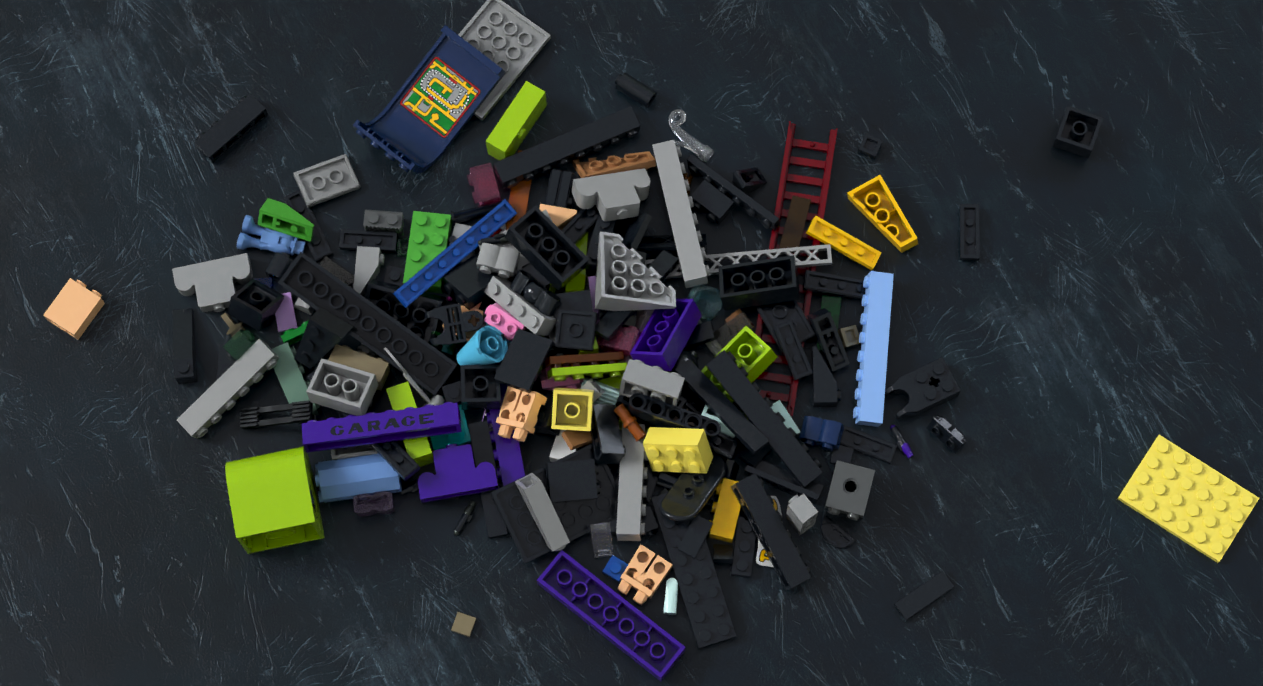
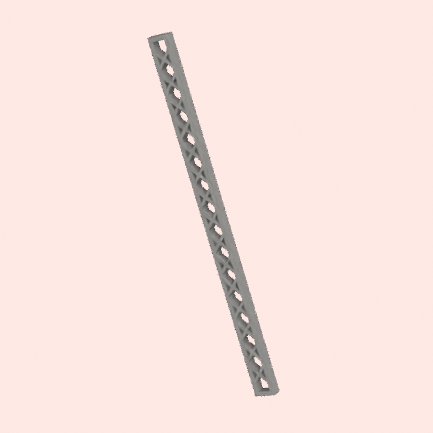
[563,244,832,288]

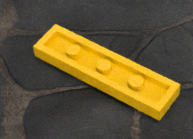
[806,216,882,270]

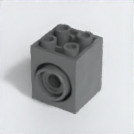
[824,460,875,521]

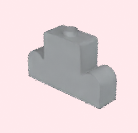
[572,168,650,221]
[172,253,253,312]

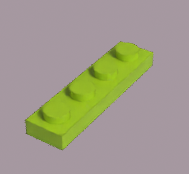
[547,363,627,382]

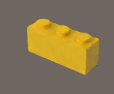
[709,478,741,543]

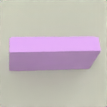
[275,292,298,333]

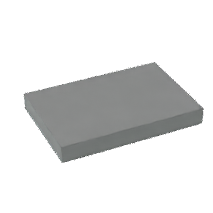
[293,154,360,207]

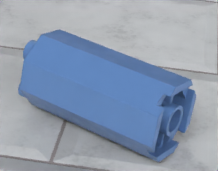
[315,454,402,503]

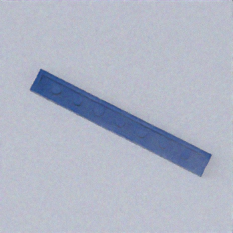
[393,199,517,308]

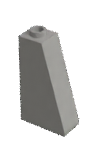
[515,473,570,551]

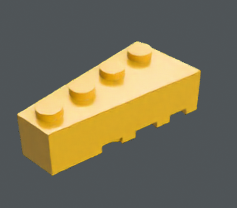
[847,175,918,253]

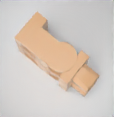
[496,386,547,442]
[617,545,673,606]

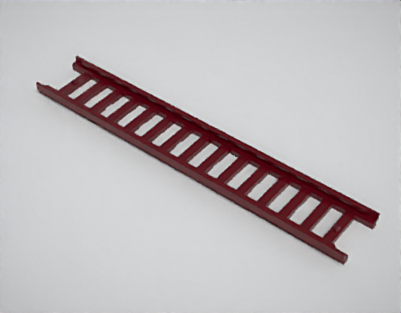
[754,121,838,418]

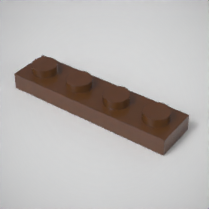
[544,351,624,368]

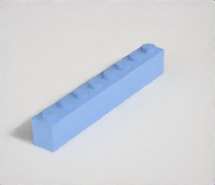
[853,271,894,427]

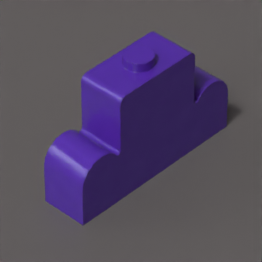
[418,444,499,503]

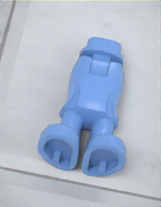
[236,215,306,256]

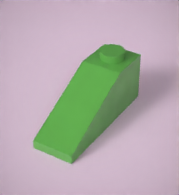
[258,198,314,242]

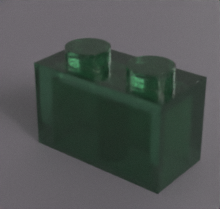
[223,329,256,361]

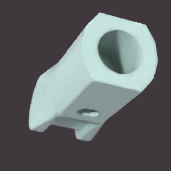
[663,578,679,615]

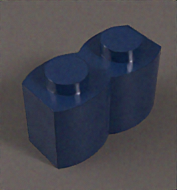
[799,416,844,451]

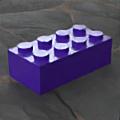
[630,299,702,371]

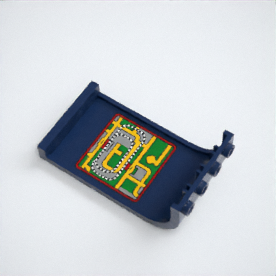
[353,25,506,174]

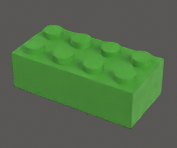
[403,211,453,294]

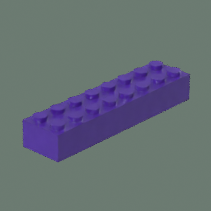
[537,550,686,681]

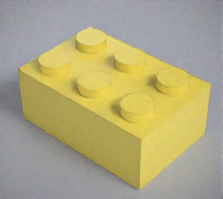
[643,427,713,474]

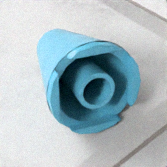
[457,325,508,365]

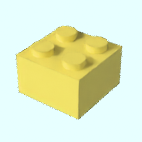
[551,387,594,431]

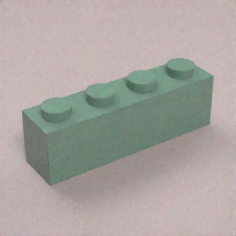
[272,342,320,424]

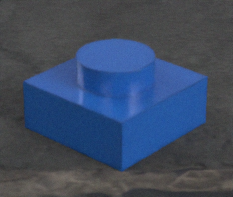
[602,555,628,582]

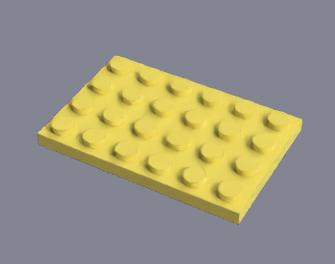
[1117,435,1259,563]

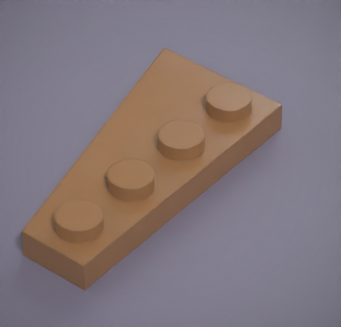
[572,151,656,178]

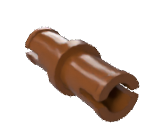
[614,403,646,442]

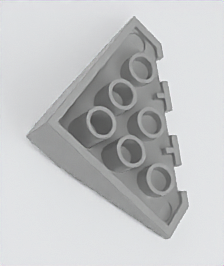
[595,231,676,311]

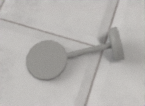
[384,347,445,407]

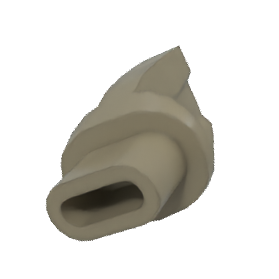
[221,312,247,340]

